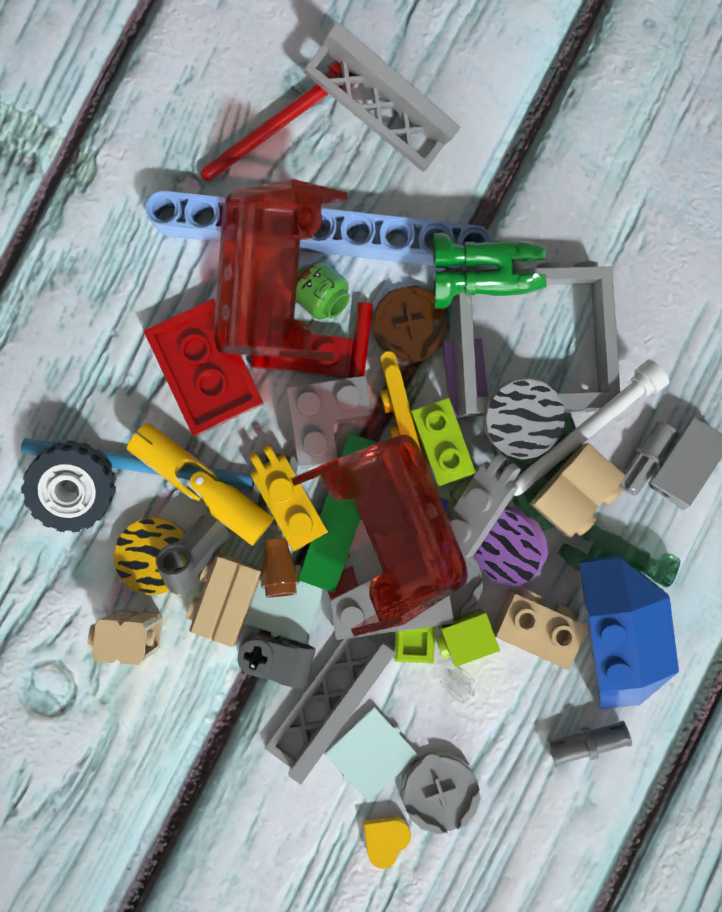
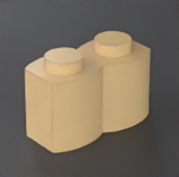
[529,443,626,537]

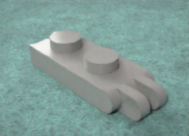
[438,454,520,558]

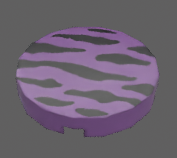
[474,507,548,586]

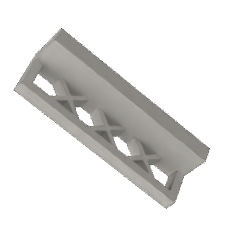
[303,22,461,172]
[264,634,396,785]

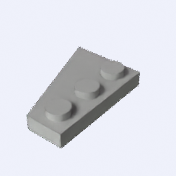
[330,544,454,640]

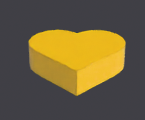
[364,816,411,869]

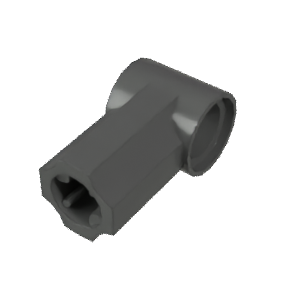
[156,514,230,594]

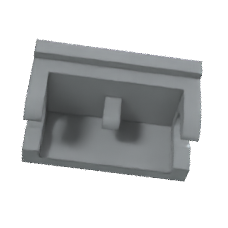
[650,417,722,510]

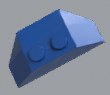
[579,556,679,709]

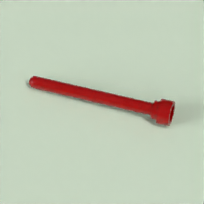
[200,60,355,181]

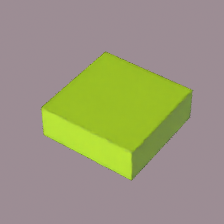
[394,626,436,664]

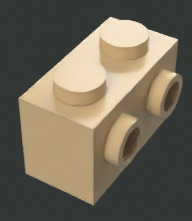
[492,588,588,671]

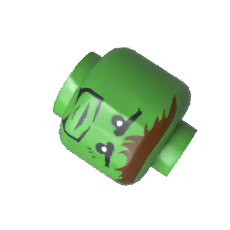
[292,261,350,320]

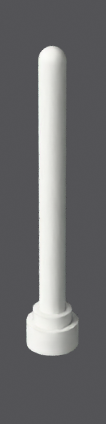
[513,359,669,496]

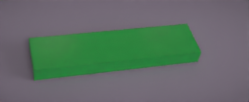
[299,433,385,593]

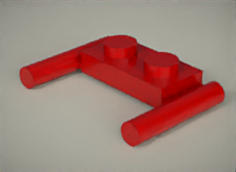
[250,291,373,378]

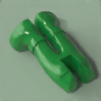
[433,232,547,309]

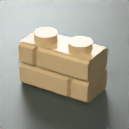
[186,554,263,647]
[87,610,163,665]

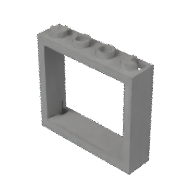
[451,261,620,417]

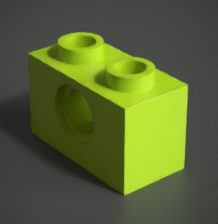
[411,398,476,487]

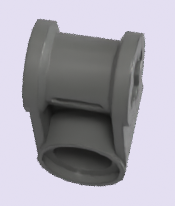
[237,633,316,689]

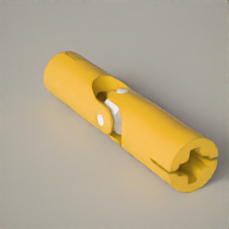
[127,422,274,546]

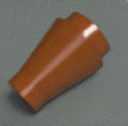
[261,538,300,598]

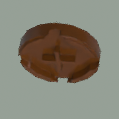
[373,286,448,363]

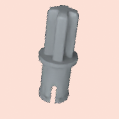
[620,421,679,495]

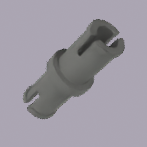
[548,720,632,767]

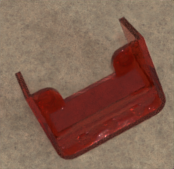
[214,179,348,361]
[291,435,468,637]

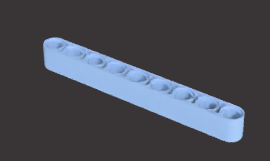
[145,191,492,269]

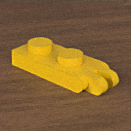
[380,351,421,457]
[249,444,328,552]

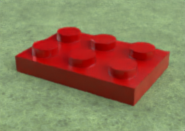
[144,298,264,437]

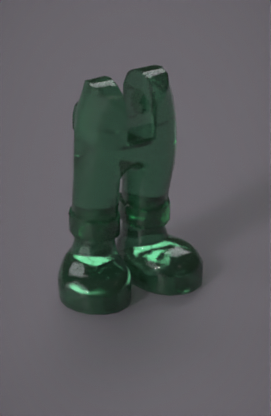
[557,523,681,588]

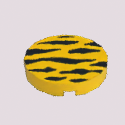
[114,517,186,595]

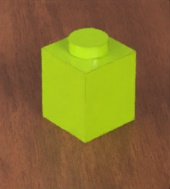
[435,609,500,667]

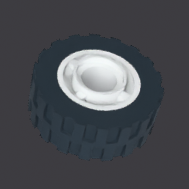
[21,440,117,533]

